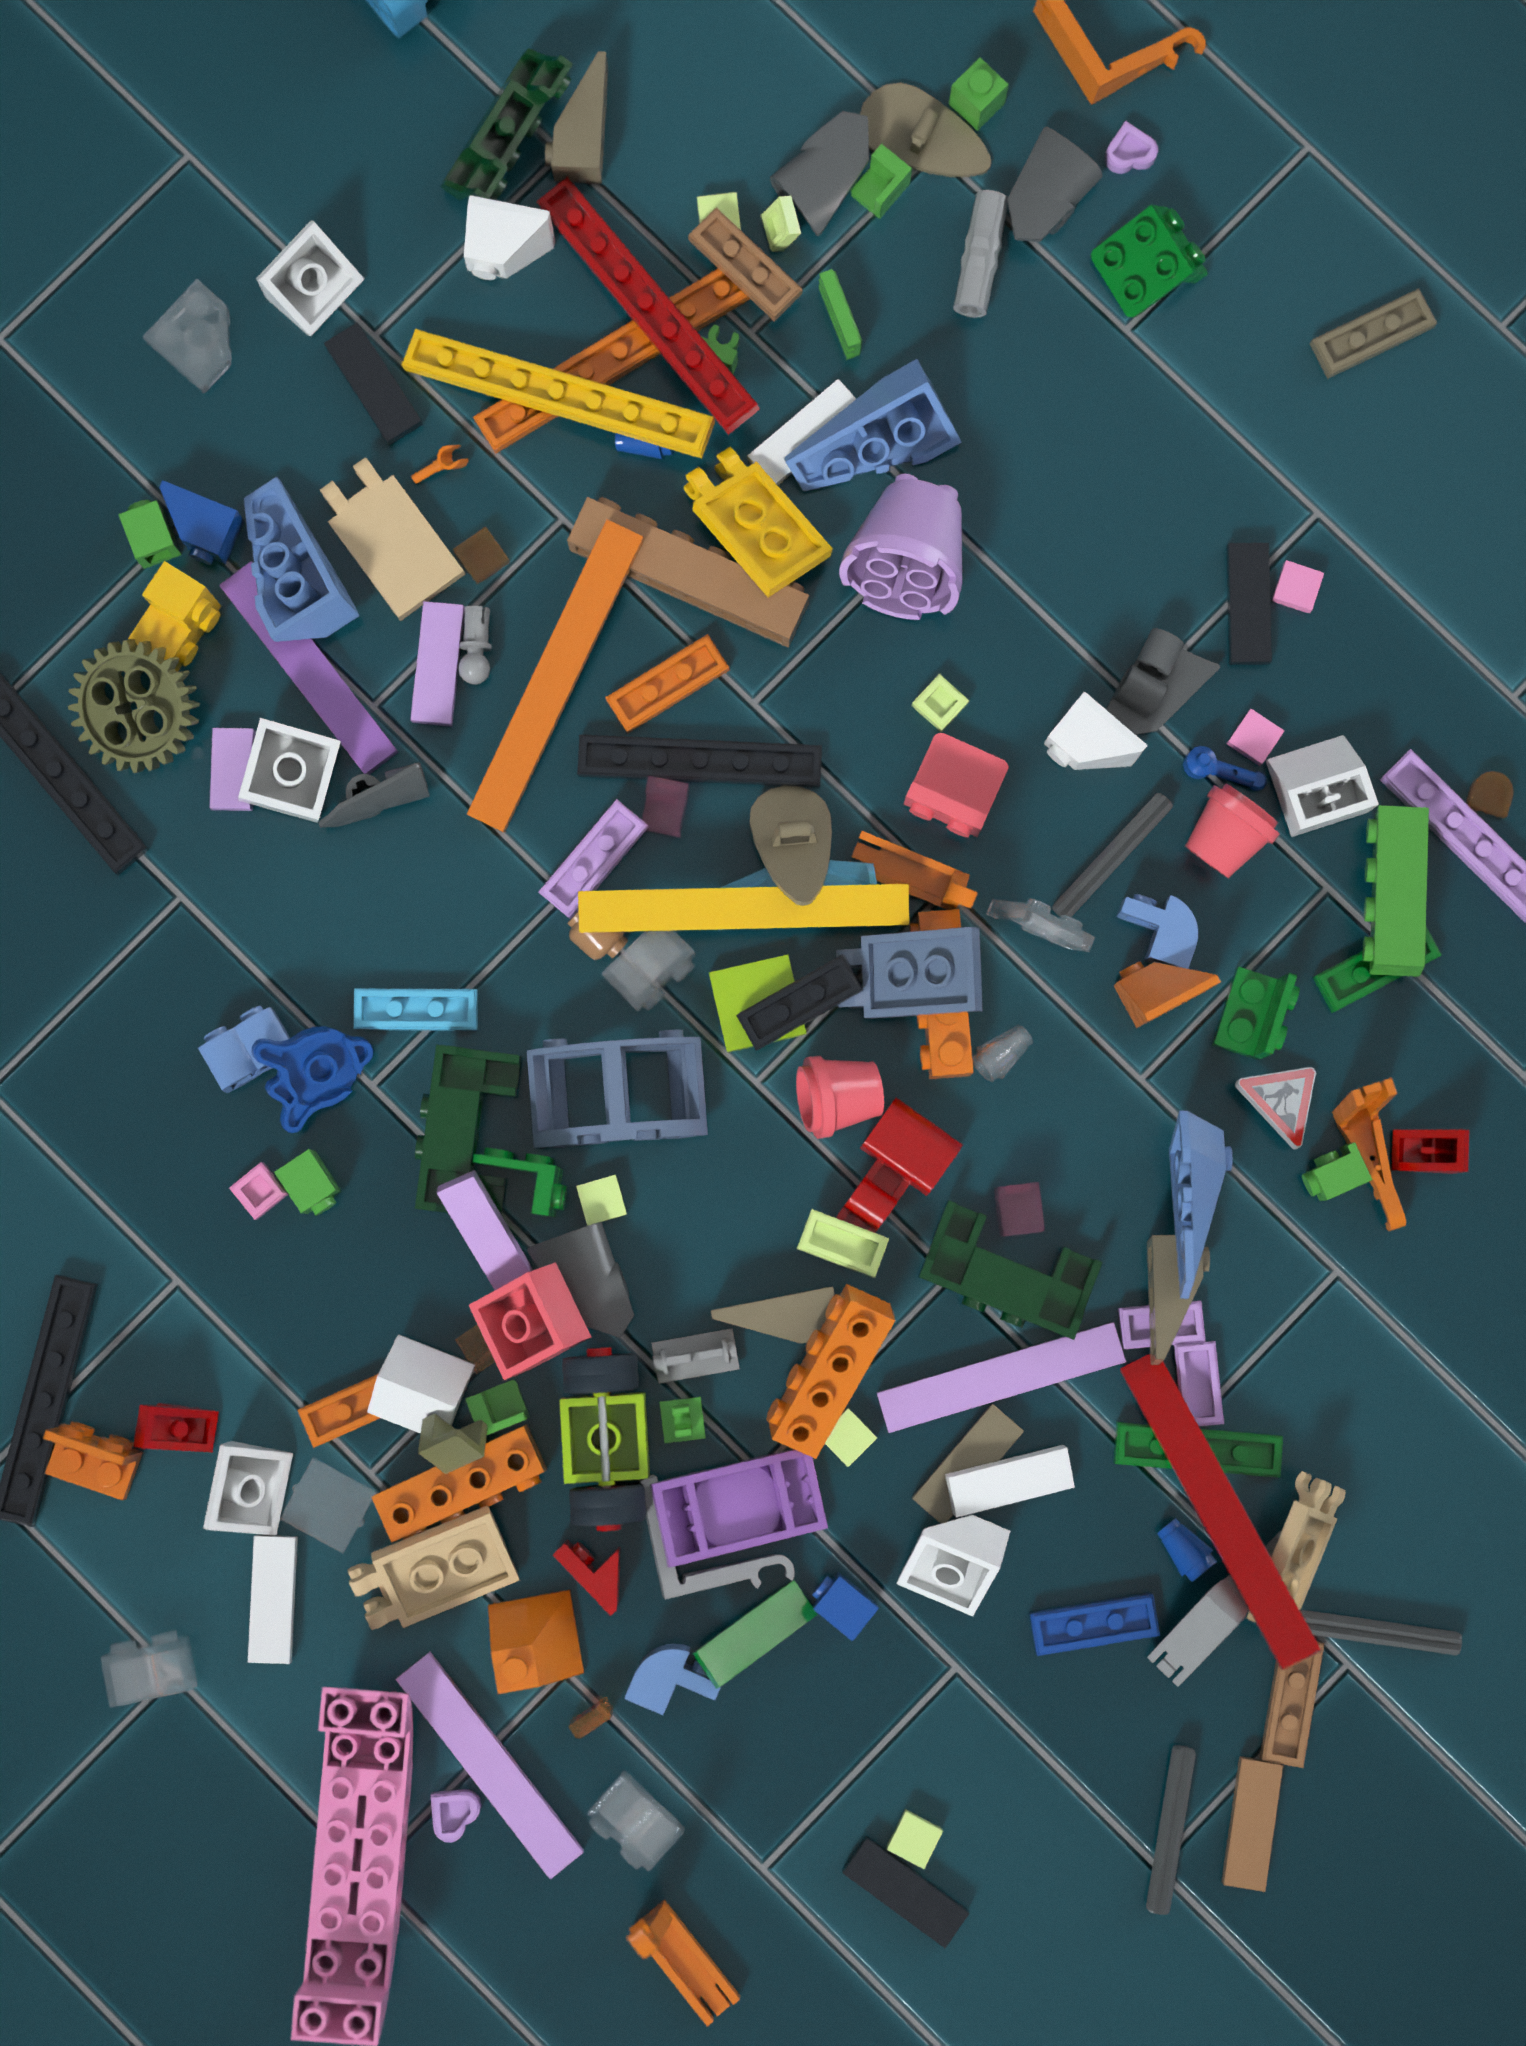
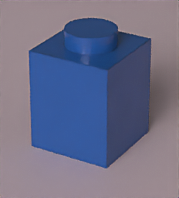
[812,1572,879,1641]

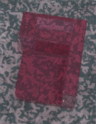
[642,776,690,837]
[994,1182,1045,1237]

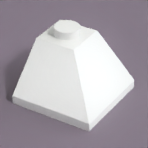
[464,195,555,280]
[1044,692,1147,770]
[896,1515,1010,1616]

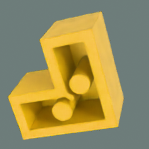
[128,561,221,672]

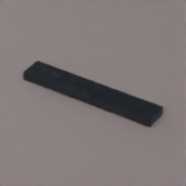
[0,672,150,875]
[577,734,822,788]
[0,1275,98,1527]

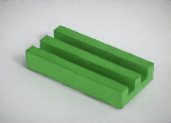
[818,269,862,360]

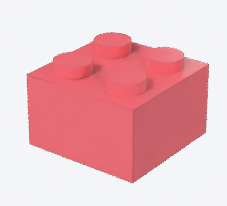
[469,1262,591,1380]

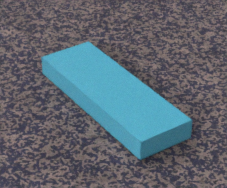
[353,988,478,1031]

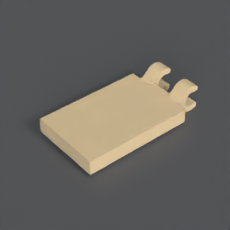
[320,457,465,621]
[1247,1471,1345,1623]
[348,1505,519,1630]

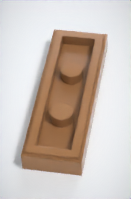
[688,207,802,322]
[1259,1640,1324,1768]
[1221,1756,1283,1892]

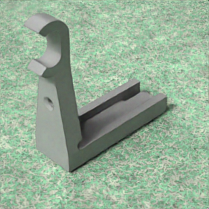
[638,1474,795,1599]
[1147,1531,1281,1687]

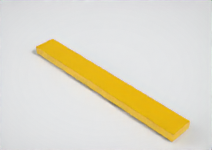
[402,329,715,459]
[578,884,909,933]

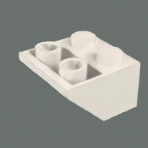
[1266,735,1379,837]

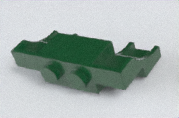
[440,48,573,201]

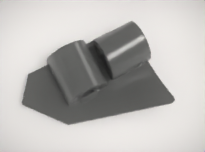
[769,111,869,236]
[1007,127,1102,242]
[1106,628,1220,735]
[318,762,430,828]
[527,1222,634,1338]

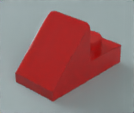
[133,1403,219,1453]
[553,1539,621,1616]

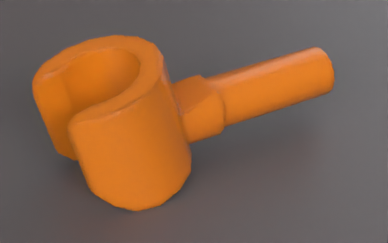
[411,444,468,484]

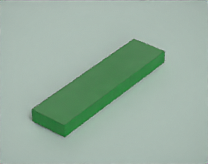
[1113,1422,1283,1478]

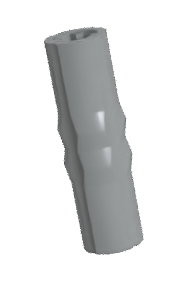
[953,190,1008,318]

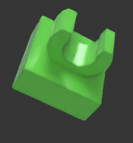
[701,325,739,374]
[660,1396,706,1443]

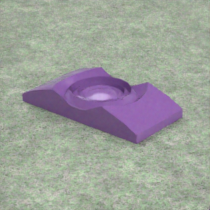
[650,1449,828,1568]

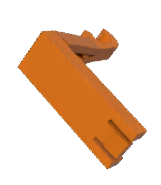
[1033,0,1206,105]
[849,831,977,910]
[1332,1078,1406,1231]
[627,1899,740,2027]

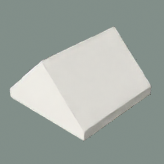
[256,220,364,337]
[367,1335,476,1433]
[203,1441,293,1536]

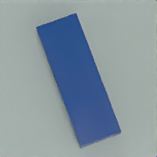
[1029,1592,1160,1656]

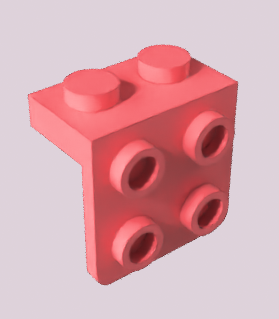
[904,733,1008,837]

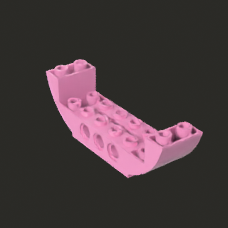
[291,1687,413,2046]

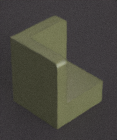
[418,1414,488,1474]

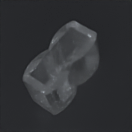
[100,1631,198,1707]
[587,1770,685,1871]

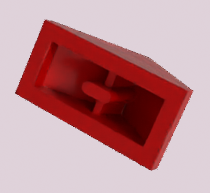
[1392,1130,1469,1174]

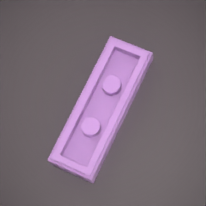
[410,601,465,727]
[539,799,649,919]
[437,1170,533,1290]

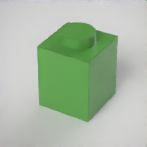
[949,58,1009,131]
[118,500,182,569]
[274,1149,342,1216]

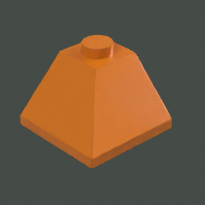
[1113,961,1221,1028]
[488,1589,584,1694]

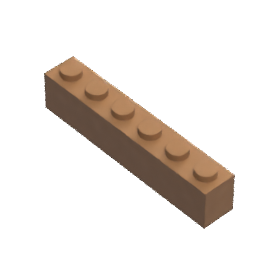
[567,497,809,648]

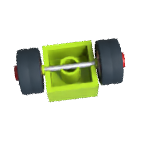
[560,1347,650,1531]

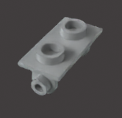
[652,1328,740,1384]

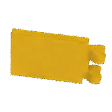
[683,447,833,598]

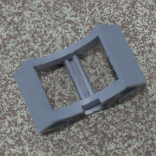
[527,1029,708,1149]

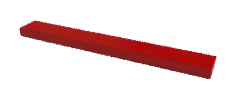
[536,177,760,435]
[1120,1354,1321,1671]

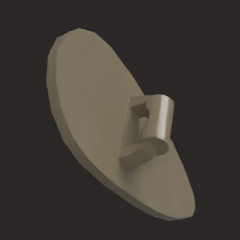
[860,83,991,177]
[750,785,832,906]

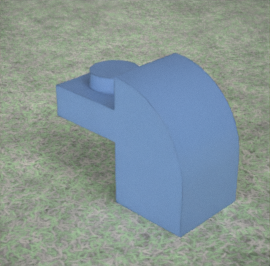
[1116,894,1198,969]
[624,1643,720,1715]

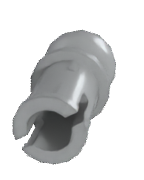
[458,606,492,684]

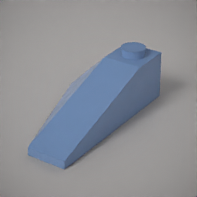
[784,359,962,492]
[244,477,360,642]
[1169,1111,1232,1299]

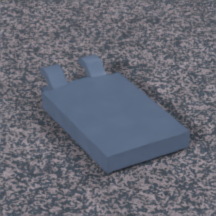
[836,927,982,1019]

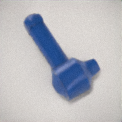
[1183,746,1267,791]

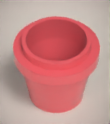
[1185,784,1280,879]
[796,1055,884,1139]

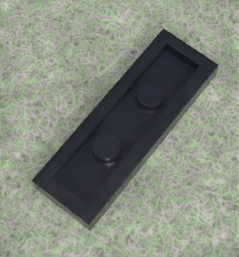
[324,322,423,446]
[1226,543,1272,665]
[736,954,864,1051]
[842,1836,970,1948]

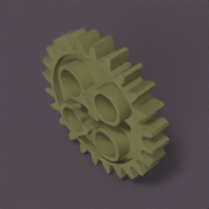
[68,639,200,773]

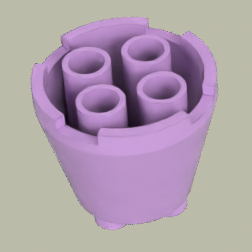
[839,474,962,620]

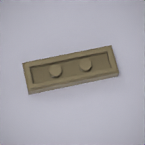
[1310,289,1437,379]
[911,1403,1024,1524]

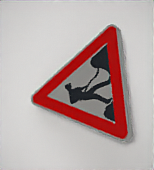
[1235,1067,1316,1149]

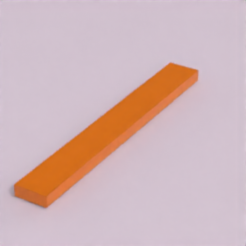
[473,268,750,454]
[467,519,645,832]

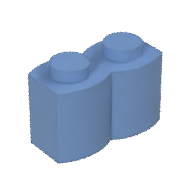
[198,1006,290,1093]

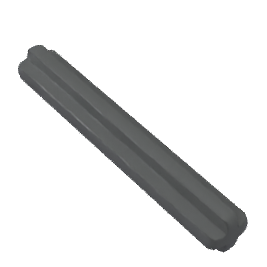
[1052,793,1173,921]
[1300,1610,1462,1655]
[1146,1745,1196,1915]

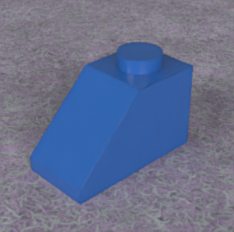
[159,480,244,565]

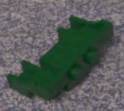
[415,1044,522,1215]
[918,1200,1103,1340]

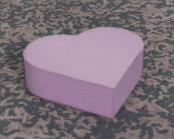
[1105,121,1158,174]
[431,1789,481,1843]

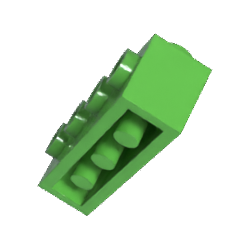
[1362,805,1429,977]

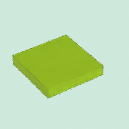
[709,954,807,1053]

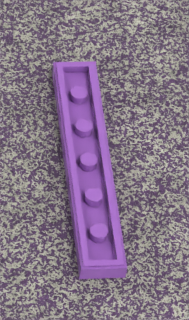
[219,561,399,775]

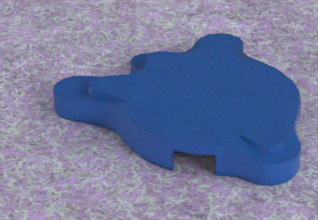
[251,1026,373,1133]

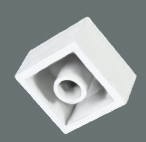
[238,718,341,823]

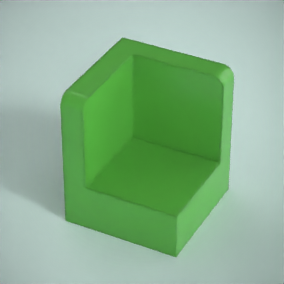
[851,144,912,219]
[465,1380,530,1435]

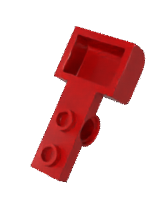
[835,1097,963,1233]

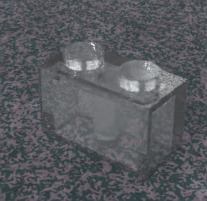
[601,931,696,1012]

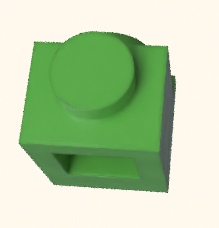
[1302,1142,1373,1201]

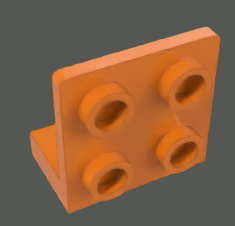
[43,1421,143,1501]

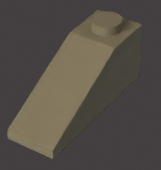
[545,52,608,184]
[1147,1235,1210,1365]
[711,1286,835,1344]

